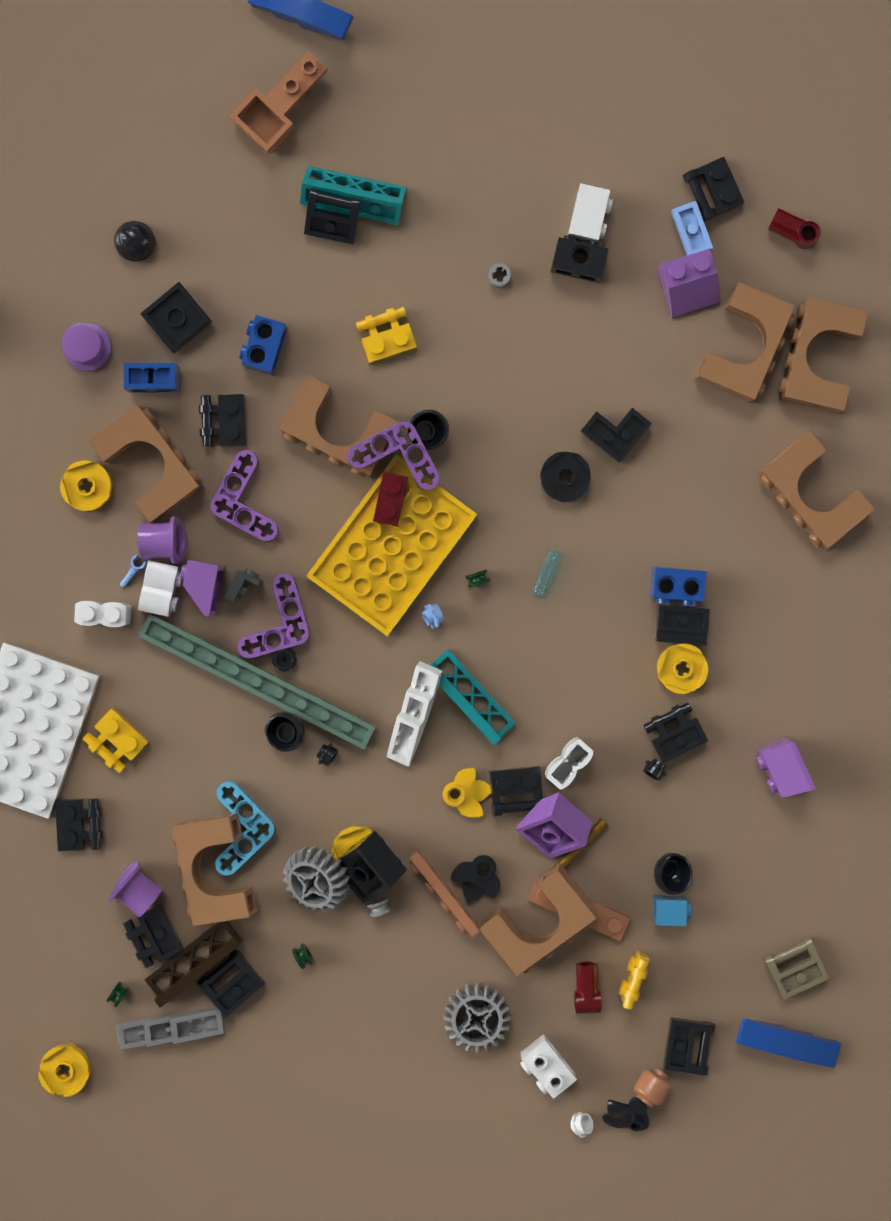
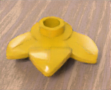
[443,768,491,818]

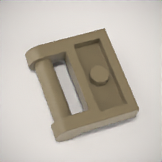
[763,936,830,1000]

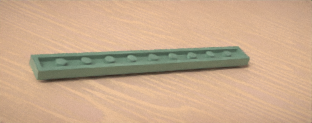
[138,614,376,749]

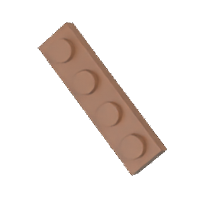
[409,848,480,937]
[528,876,631,941]

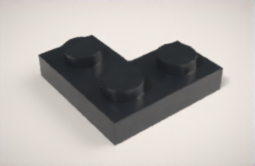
[580,408,652,463]

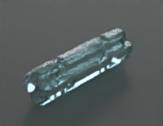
[532,549,562,598]

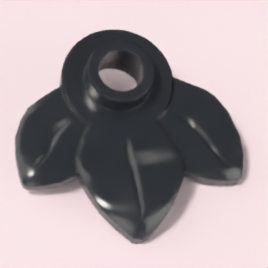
[451,855,500,902]
[602,1097,650,1132]

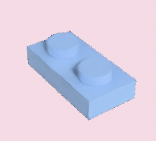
[671,201,713,256]

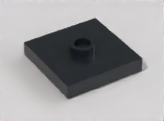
[140,282,212,354]

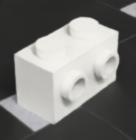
[520,1034,577,1099]

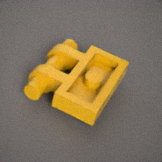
[356,307,417,364]
[82,708,150,773]
[619,950,650,1010]

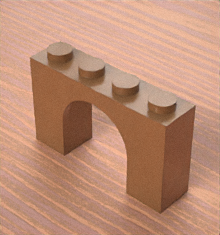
[695,282,795,403]
[778,297,868,414]
[279,375,398,479]
[88,405,202,523]
[758,431,875,549]
[172,812,258,926]
[479,863,598,976]

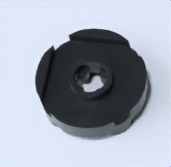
[540,452,591,502]

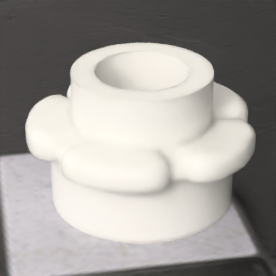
[571,1112,594,1138]

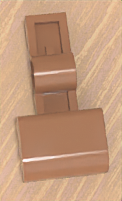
[230,50,328,154]

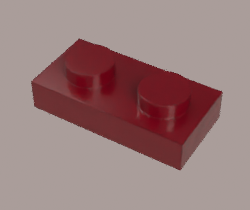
[373,472,409,527]

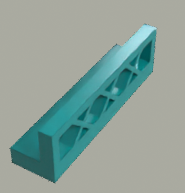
[300,166,407,225]
[430,649,516,745]

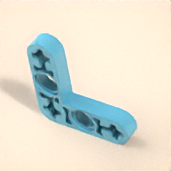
[215,780,276,876]

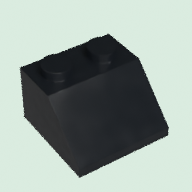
[337,831,407,903]

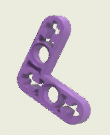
[347,421,439,490]
[210,450,279,542]
[238,573,310,658]

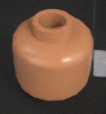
[633,1068,671,1109]

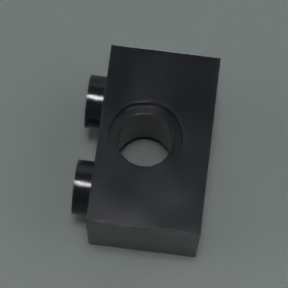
[550,235,608,283]

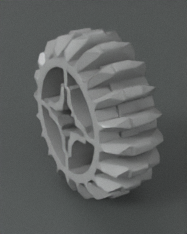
[283,845,350,913]
[443,983,511,1053]

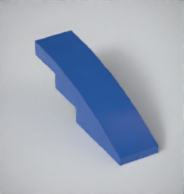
[248,0,354,41]
[736,1018,841,1068]

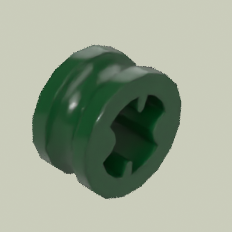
[465,569,490,588]
[292,943,314,969]
[106,982,130,1008]

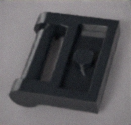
[682,157,745,222]
[304,188,361,245]
[489,766,543,817]
[197,949,265,1017]
[663,1017,715,1075]

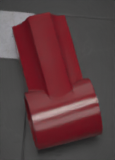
[768,208,821,249]
[574,962,602,1014]

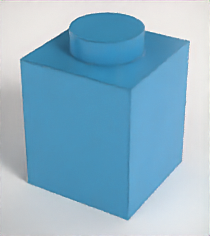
[653,895,691,926]

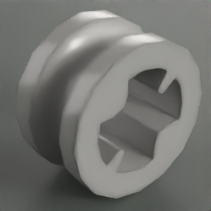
[488,263,511,288]
[367,897,392,917]

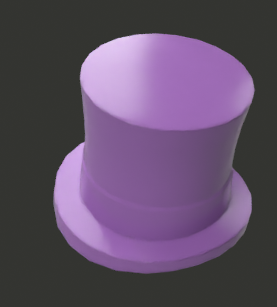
[62,323,111,371]
[137,516,188,564]
[107,861,163,918]

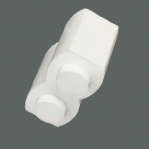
[138,560,183,617]
[74,601,132,627]
[545,737,594,790]

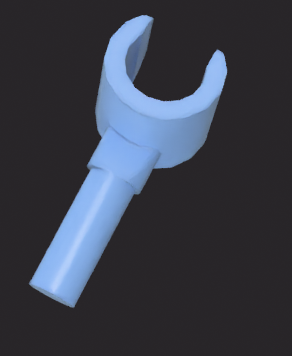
[120,555,147,588]

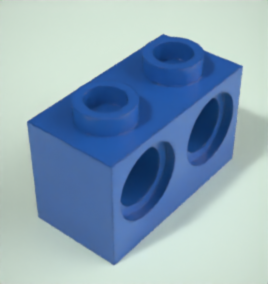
[239,315,288,376]
[123,363,180,393]
[650,567,707,606]

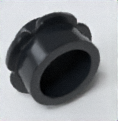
[272,648,297,672]
[316,743,338,767]
[643,759,667,781]

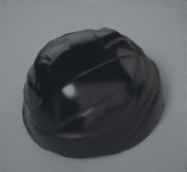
[114,221,156,262]
[408,409,449,450]
[265,712,305,752]
[654,853,692,895]

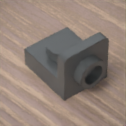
[224,568,263,602]

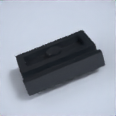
[655,605,710,646]

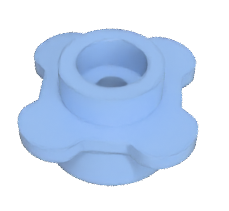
[422,604,444,629]

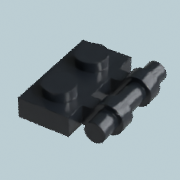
[199,394,246,447]
[643,702,708,764]
[55,798,103,851]
[123,904,184,968]

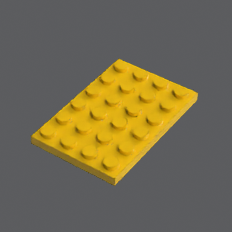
[306,454,478,636]

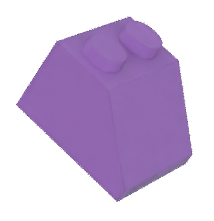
[657,248,721,318]
[180,560,225,616]
[756,737,816,798]
[516,792,593,859]

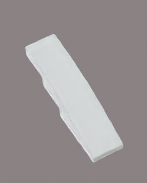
[386,661,443,767]

